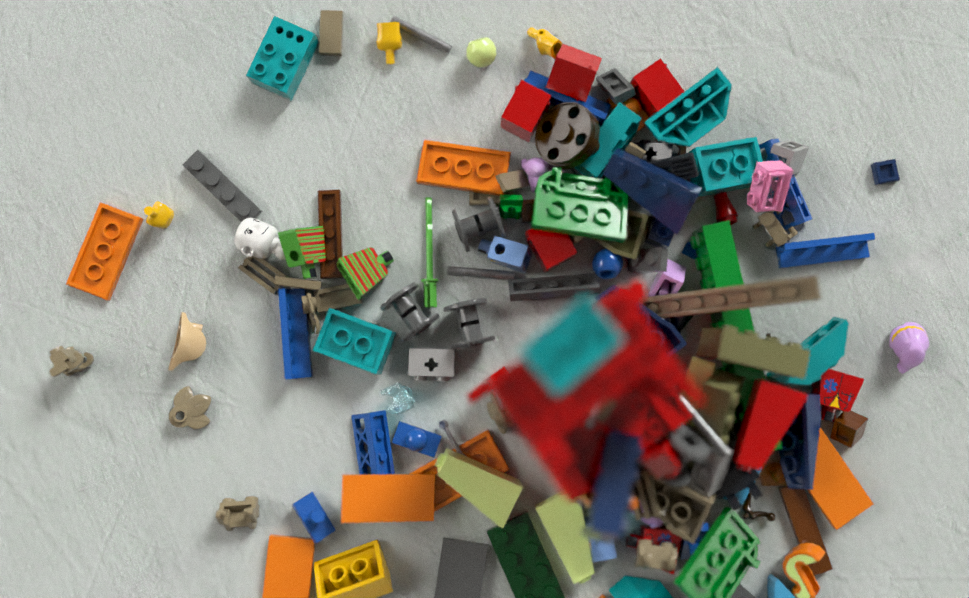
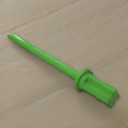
[421,197,439,308]

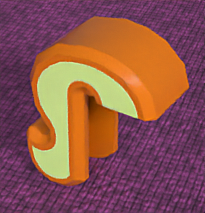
[782,543,826,598]

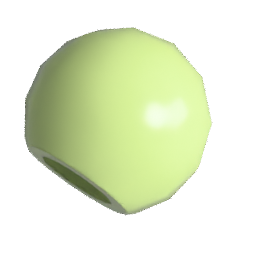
[466,37,496,68]

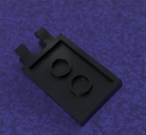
[715,429,763,511]

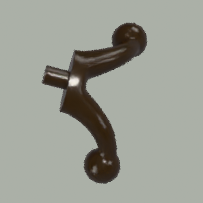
[742,492,776,522]

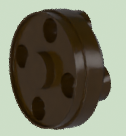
[535,102,600,170]

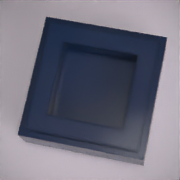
[871,159,900,185]

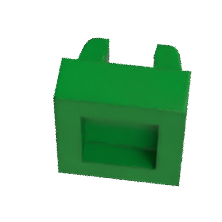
[498,194,523,220]

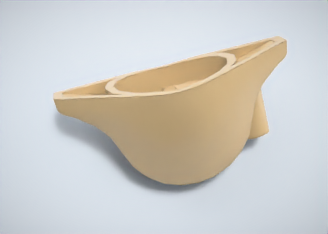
[168,312,206,371]

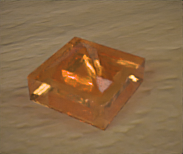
[760,462,786,486]

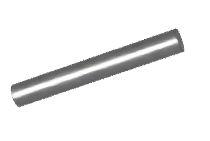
[391,16,452,54]
[448,266,515,280]
[680,395,731,458]

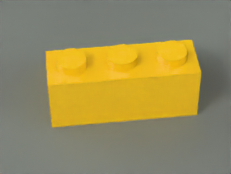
[313,539,393,598]

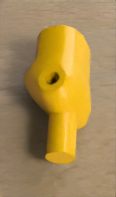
[376,22,402,64]
[527,27,562,59]
[144,201,174,229]

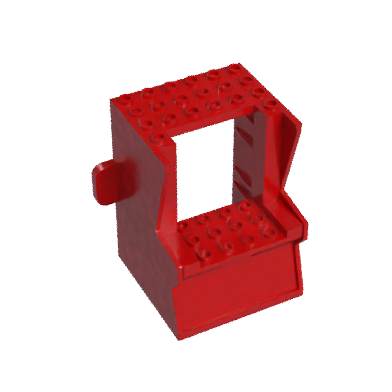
[466,280,705,503]

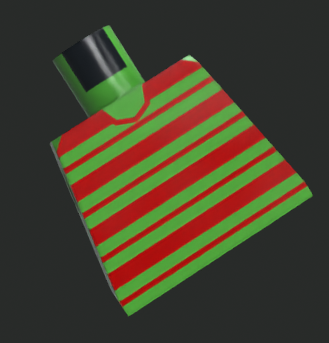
[278,226,326,279]
[336,247,394,301]

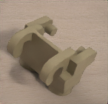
[752,211,798,248]
[49,346,94,377]
[216,496,260,531]
[635,540,677,571]

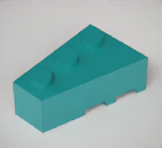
[575,102,641,179]

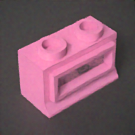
[746,161,793,212]

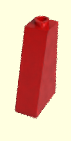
[731,379,808,472]

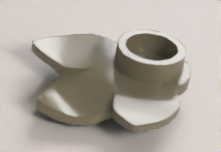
[301,293,321,334]
[169,386,211,429]
[487,392,512,434]

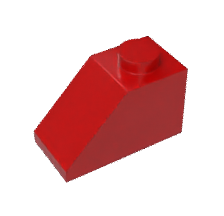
[641,438,682,479]

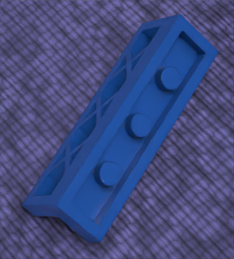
[524,70,611,127]
[759,138,812,230]
[776,233,875,269]
[278,288,313,379]
[351,410,395,474]

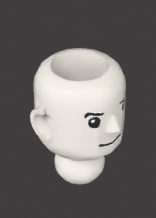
[234,218,286,260]

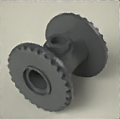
[452,197,506,252]
[380,282,440,342]
[443,298,495,349]
[659,424,711,488]

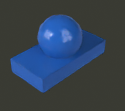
[392,421,442,458]

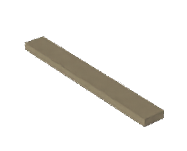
[641,274,822,318]

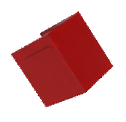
[546,44,602,102]
[630,58,685,118]
[500,80,551,142]
[524,229,577,273]

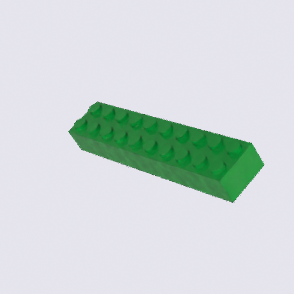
[690,220,782,450]

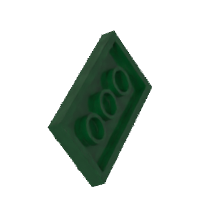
[486,512,565,598]

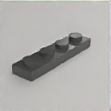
[182,149,262,222]
[508,273,600,301]

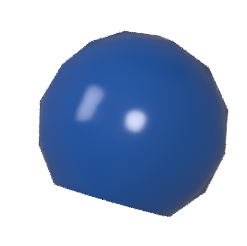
[592,248,623,279]

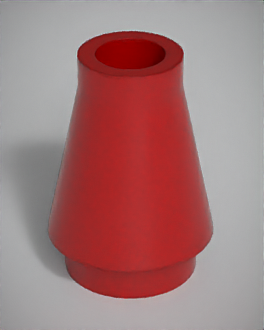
[714,192,739,226]

